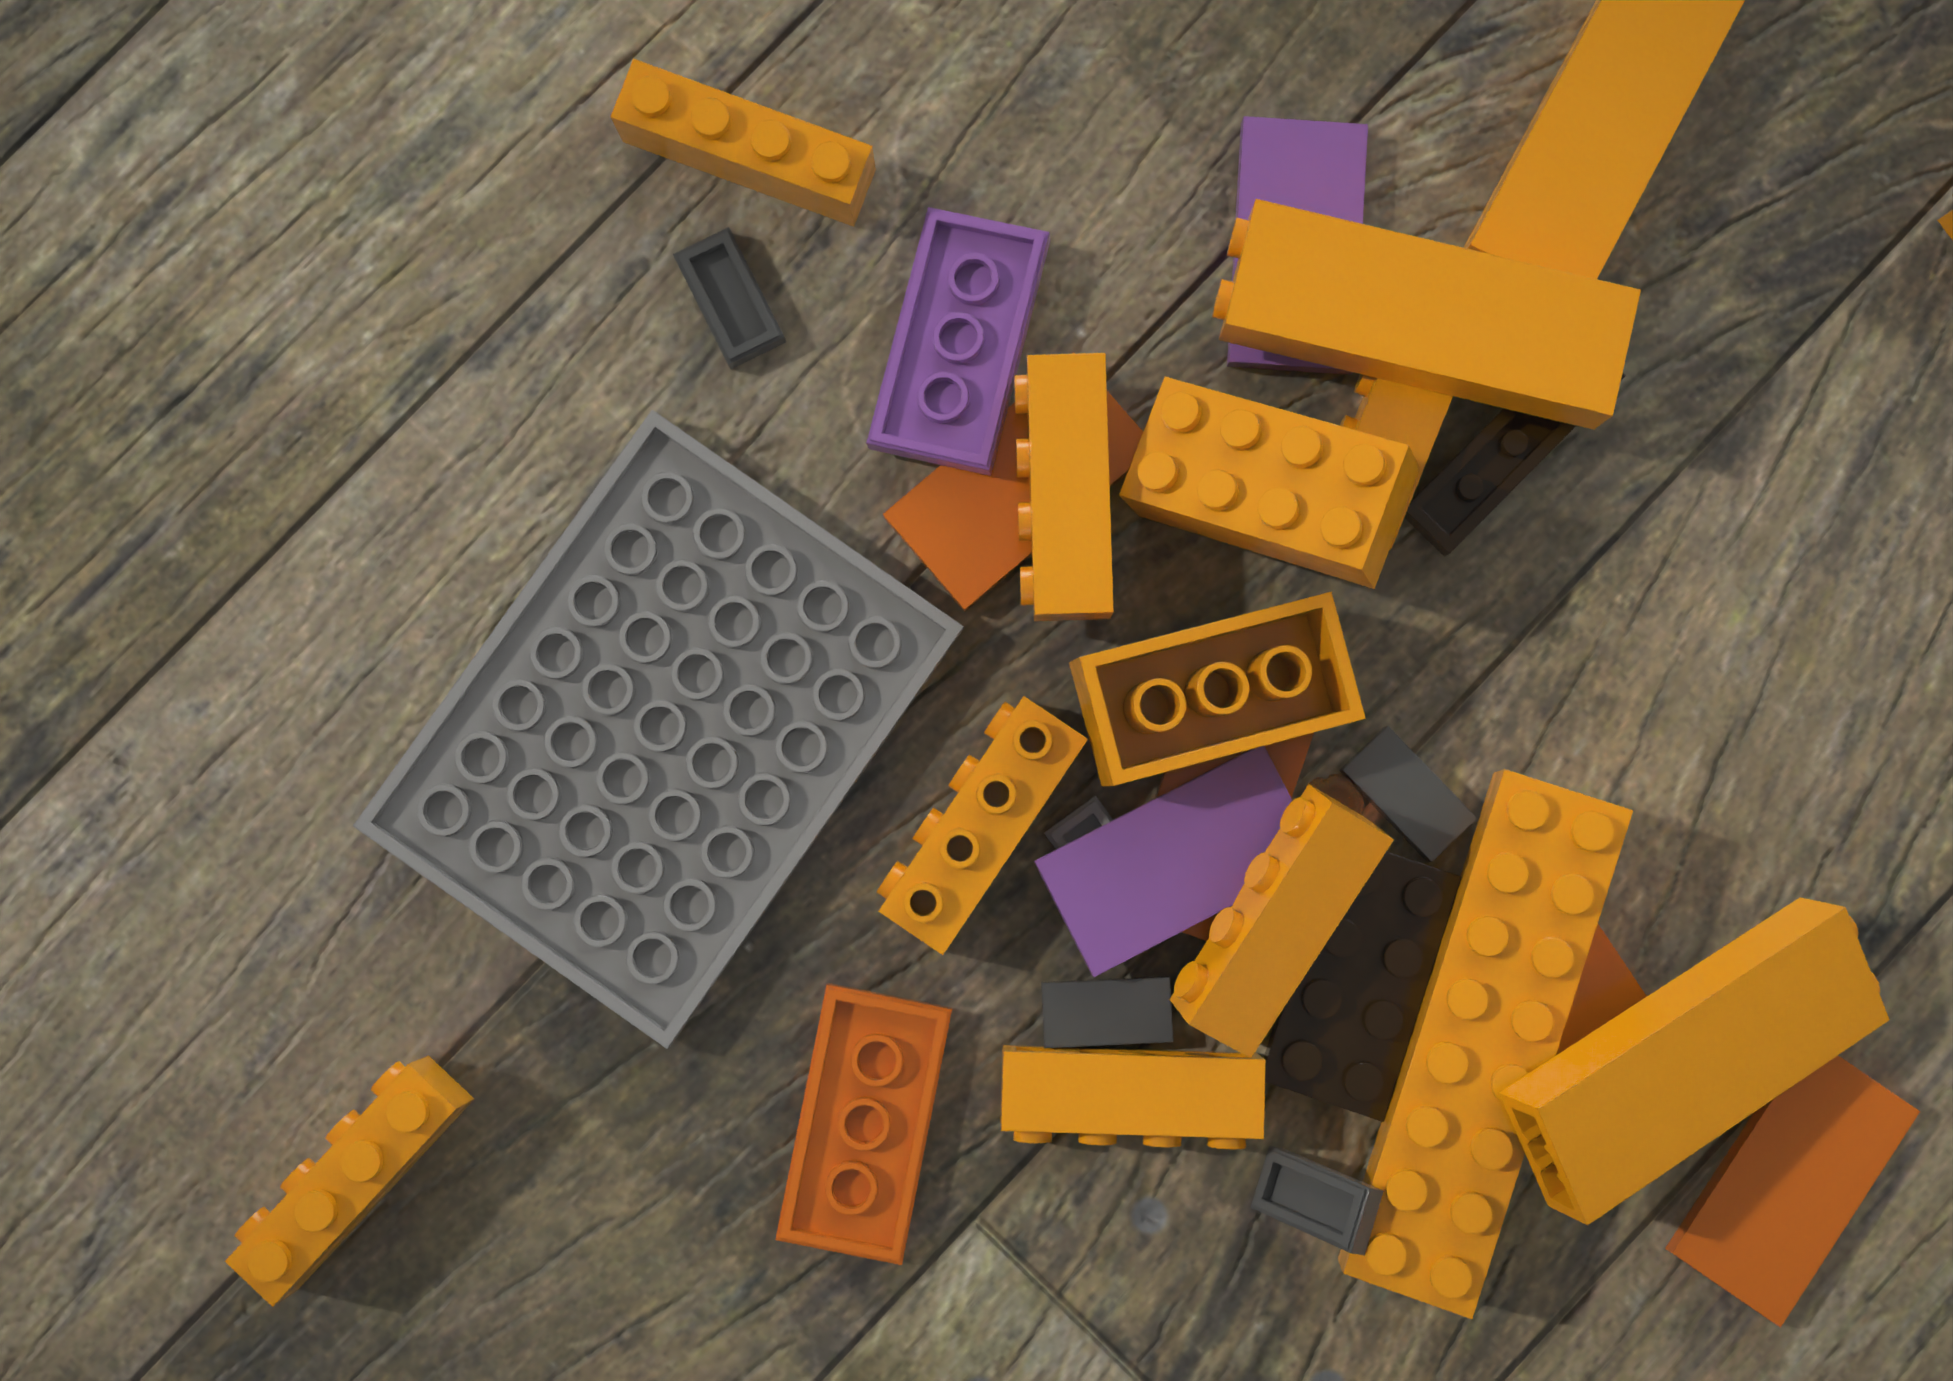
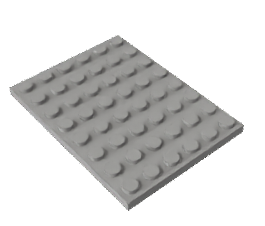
[353,410,964,1049]

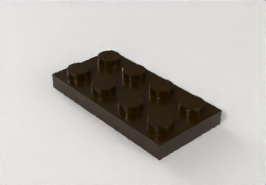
[1264,851,1462,1122]

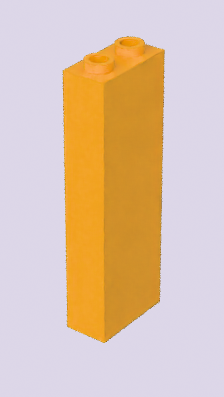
[1463,0,1745,279]
[1212,199,1641,430]
[1499,897,1890,1225]

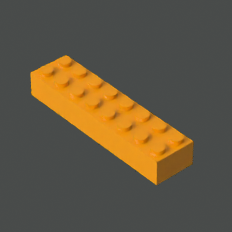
[1338,769,1633,1319]

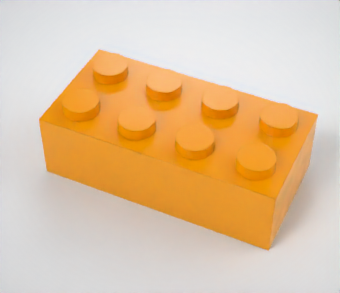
[1119,376,1420,589]
[1069,591,1366,787]

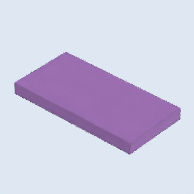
[1227,116,1368,375]
[866,207,1050,476]
[1034,746,1293,977]

